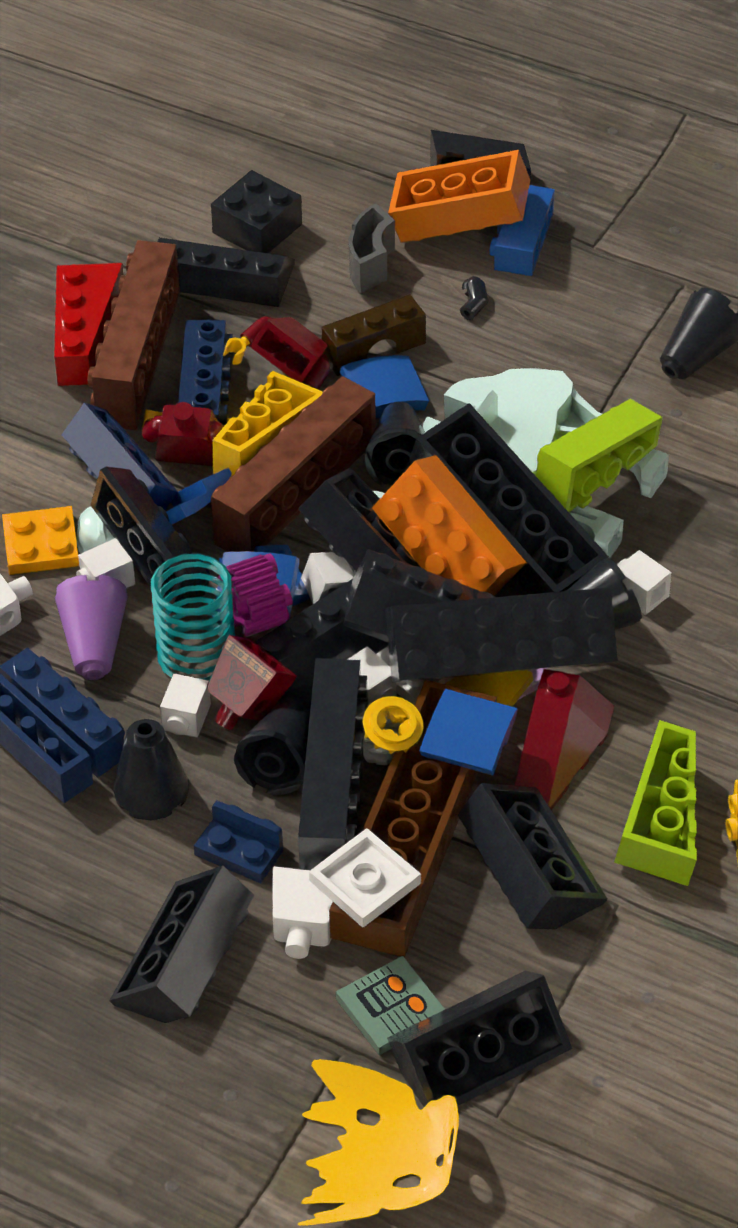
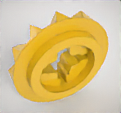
[362,696,423,755]

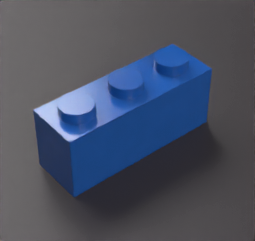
[490,185,555,276]

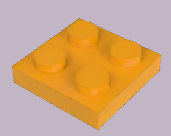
[2,506,79,575]

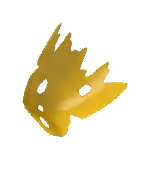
[298,1059,459,1226]

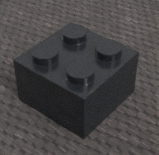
[211,170,302,253]

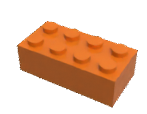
[388,150,530,243]
[372,455,527,596]

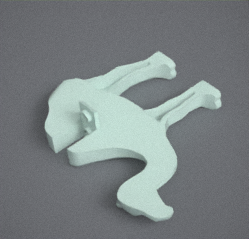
[373,368,669,558]

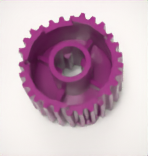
[218,553,293,637]

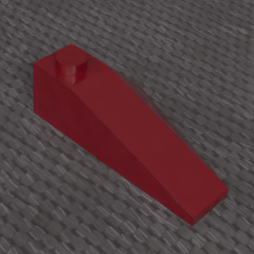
[514,668,614,811]

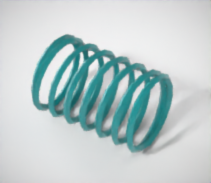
[151,554,235,682]

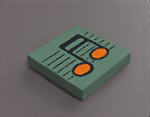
[336,956,445,1055]

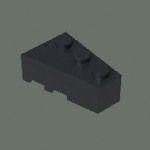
[430,130,531,183]

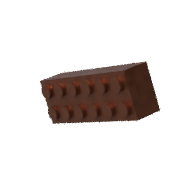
[88,240,180,430]
[211,376,376,552]

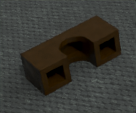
[321,294,426,376]

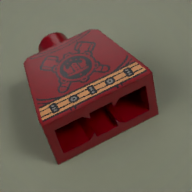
[208,635,297,730]

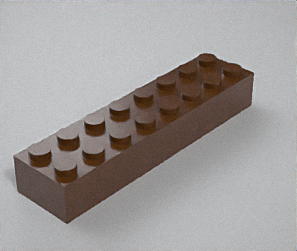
[329,679,497,958]

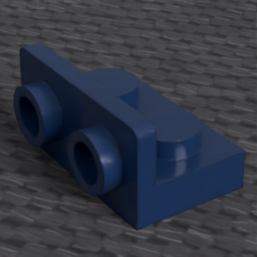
[194,800,284,884]

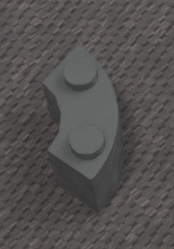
[348,203,395,293]

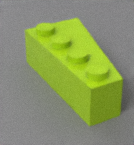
[536,399,662,513]
[614,720,697,886]

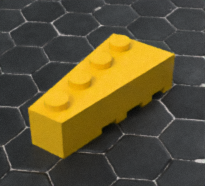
[213,371,323,479]

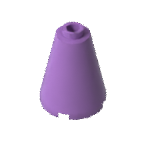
[55,575,128,680]

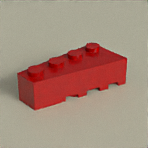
[54,263,124,386]

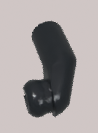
[460,276,489,320]

